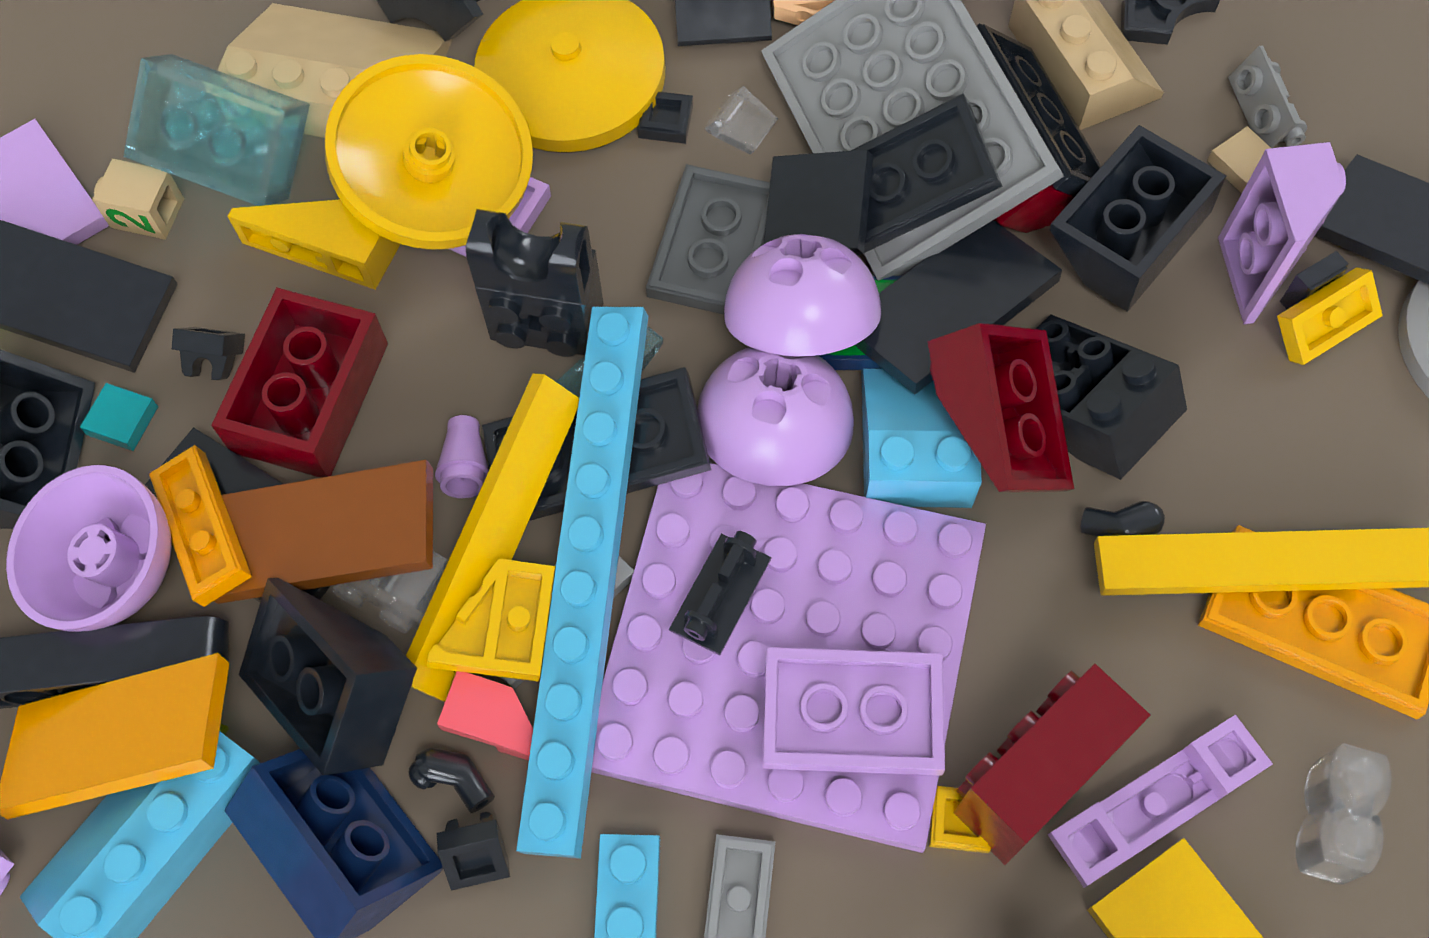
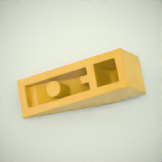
[227,199,401,290]

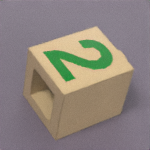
[92,158,185,240]

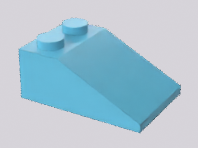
[861,369,982,508]

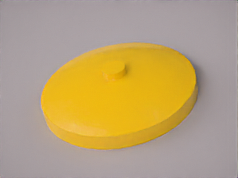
[474,0,666,152]
[325,54,533,249]

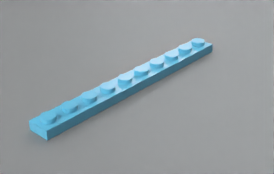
[516,307,649,859]

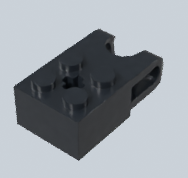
[466,209,604,357]

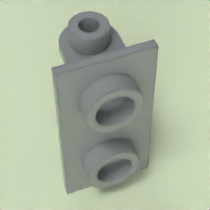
[1228,45,1307,148]

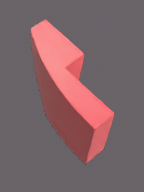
[437,671,533,761]

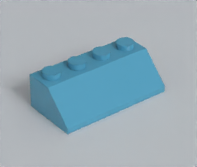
[20,731,260,938]

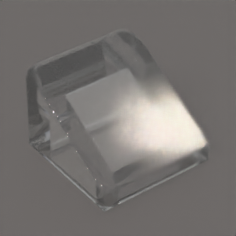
[704,86,778,154]

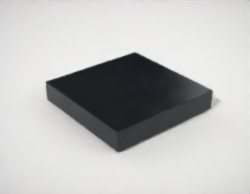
[763,149,873,254]

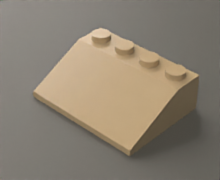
[211,3,452,138]

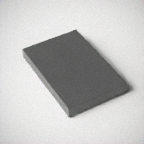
[646,164,770,314]

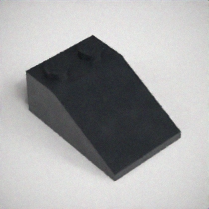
[238,578,417,776]

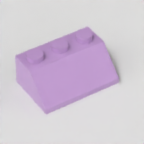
[1218,142,1346,324]

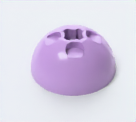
[724,234,881,356]
[697,347,854,486]
[6,465,172,632]

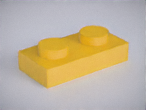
[1277,267,1383,365]

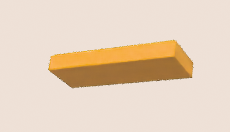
[149,445,252,607]

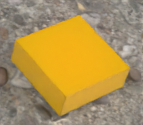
[929,786,991,853]

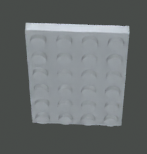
[761,0,1064,281]

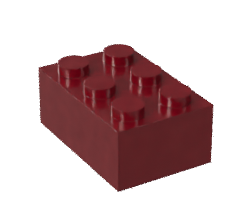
[211,287,388,478]
[953,663,1151,865]

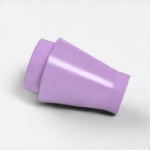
[435,415,489,498]

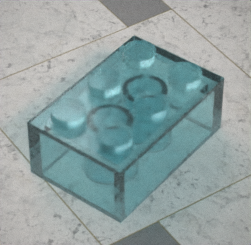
[123,54,310,206]

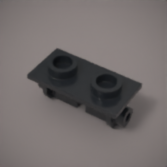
[669,531,772,656]

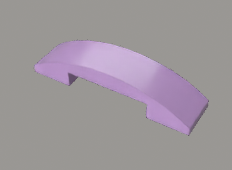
[1048,714,1273,888]

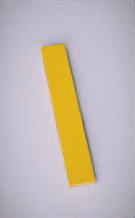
[406,373,579,702]
[1094,528,1429,596]

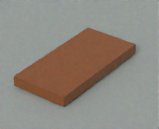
[214,460,433,604]

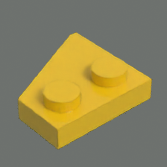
[427,558,555,682]

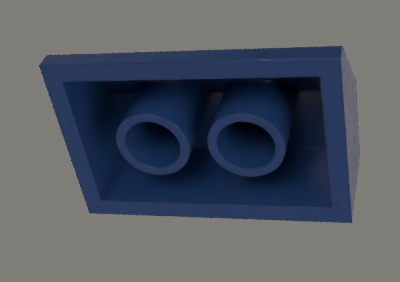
[224,749,443,938]

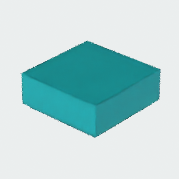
[80,383,158,451]

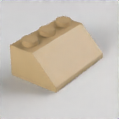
[1008,0,1164,130]

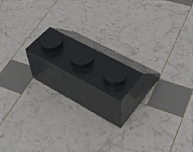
[1050,125,1227,312]
[0,349,95,529]

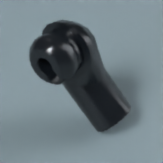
[1081,501,1165,536]
[408,747,495,813]

